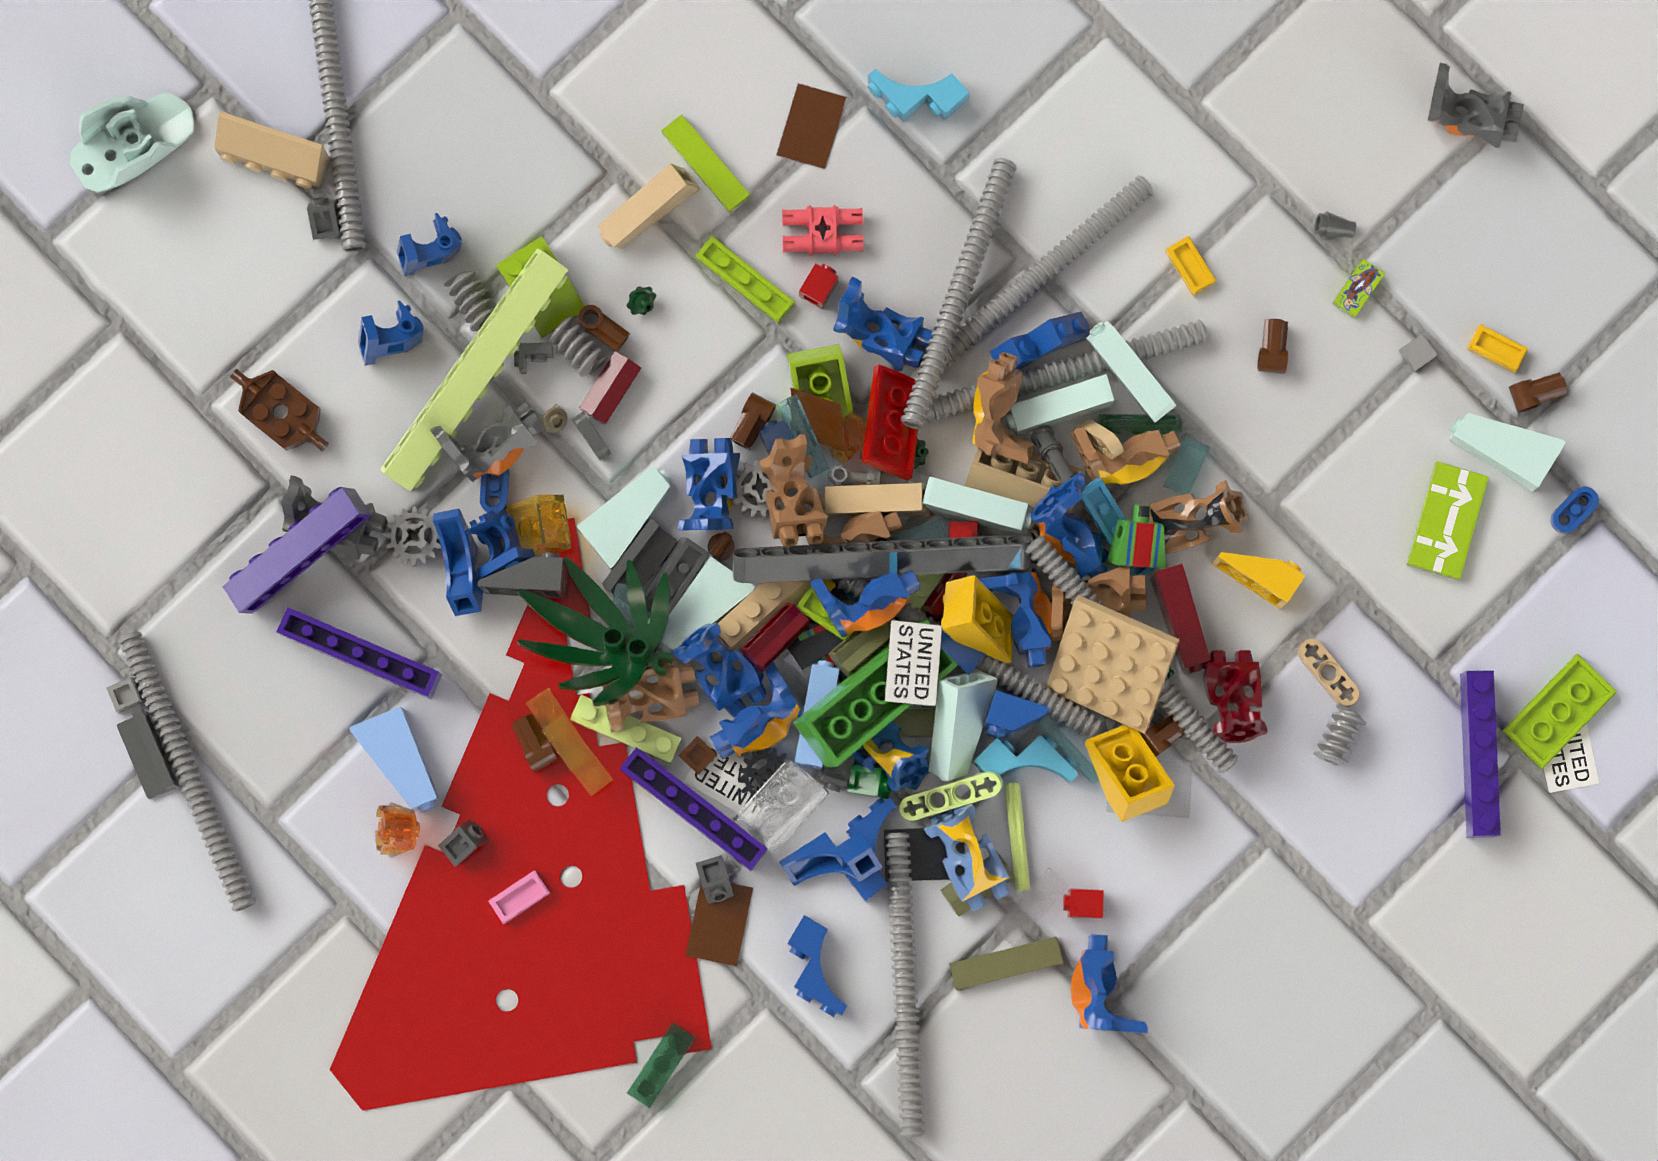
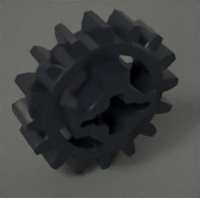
[738,748,797,807]

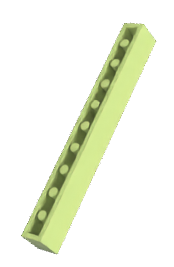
[380,248,568,492]

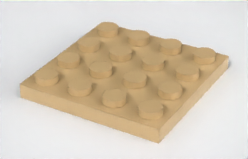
[1045,595,1180,734]

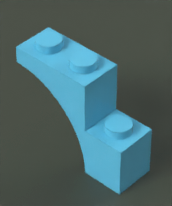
[867,69,969,121]
[972,735,1078,783]

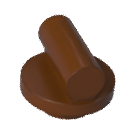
[707,531,735,560]

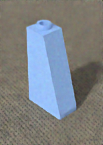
[795,661,839,771]
[349,706,440,813]

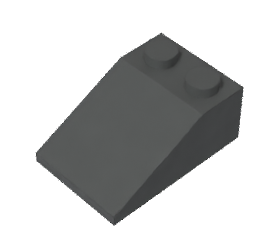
[478,552,569,599]

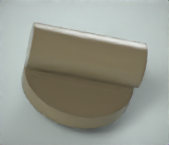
[540,404,568,433]

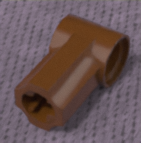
[579,305,630,352]
[1257,318,1288,374]
[1508,372,1567,413]
[730,392,776,450]
[512,713,558,772]
[1140,715,1185,757]

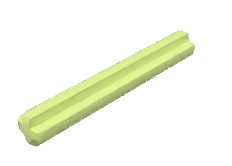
[1005,782,1030,891]

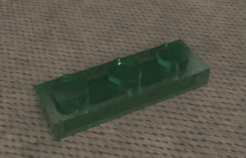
[1098,414,1182,435]
[627,1022,696,1108]

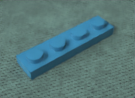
[1080,478,1155,576]

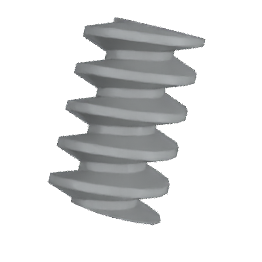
[444,271,495,331]
[550,316,608,377]
[1313,704,1366,765]

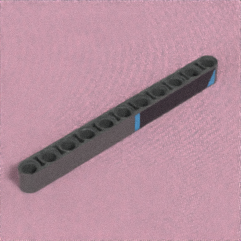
[732,535,1031,583]

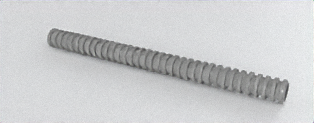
[309,0,366,252]
[901,158,1017,429]
[922,176,1153,371]
[926,319,1207,423]
[1025,535,1238,773]
[838,577,1102,739]
[118,631,256,912]
[885,833,925,1137]

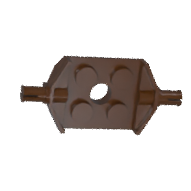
[230,369,329,452]

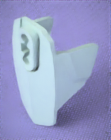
[69,91,194,193]

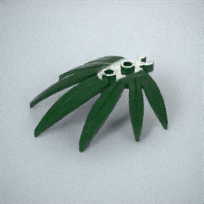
[517,557,673,706]

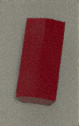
[579,351,642,424]
[740,603,810,672]

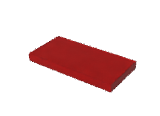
[862,364,918,481]

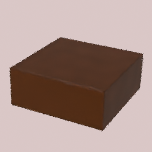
[678,736,717,775]

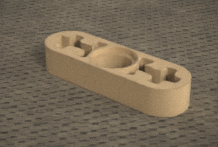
[1077,418,1124,460]
[1297,639,1359,707]

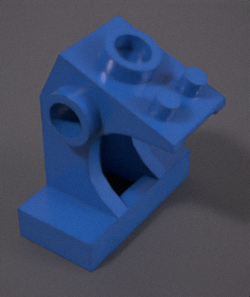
[397,213,462,277]
[358,300,424,366]
[465,510,535,579]

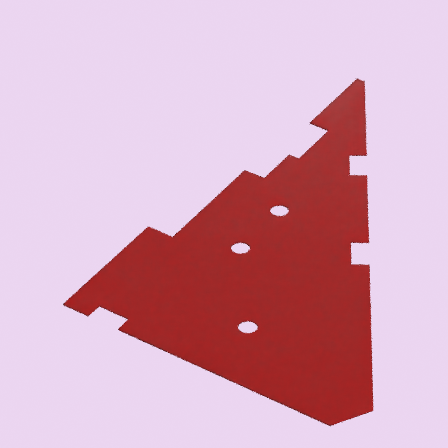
[329,518,712,1111]

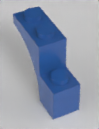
[990,312,1090,370]
[432,508,483,616]
[845,797,896,901]
[779,832,882,886]
[787,915,847,1017]

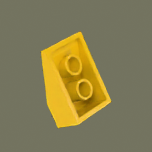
[1212,552,1305,609]
[941,575,1014,663]
[1085,725,1175,822]

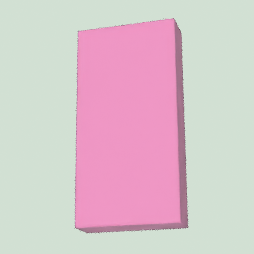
[489,870,550,924]

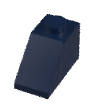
[759,420,795,457]

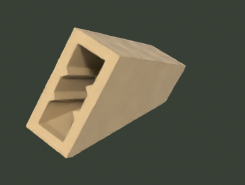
[598,164,701,248]
[821,483,932,517]

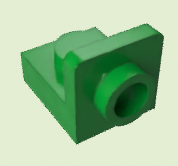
[848,765,892,799]

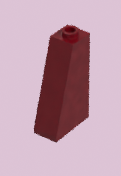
[1150,564,1211,674]

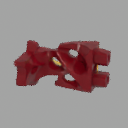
[1203,650,1268,743]

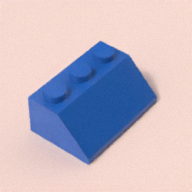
[982,691,1049,740]

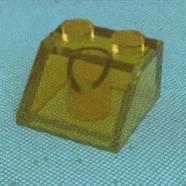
[505,494,572,556]

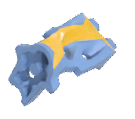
[924,804,1010,911]

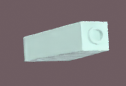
[1086,321,1177,422]
[1006,374,1114,436]
[1449,413,1566,492]
[576,465,672,571]
[922,477,1035,536]
[658,556,756,654]
[929,670,997,782]

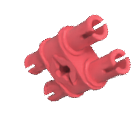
[782,205,863,256]

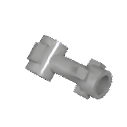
[828,465,880,486]

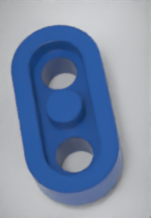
[480,469,510,514]
[1550,486,1599,534]

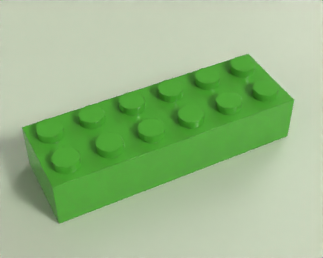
[793,620,958,767]

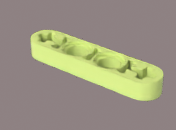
[899,771,1003,821]

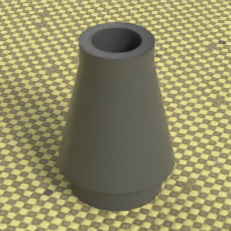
[1314,211,1356,238]

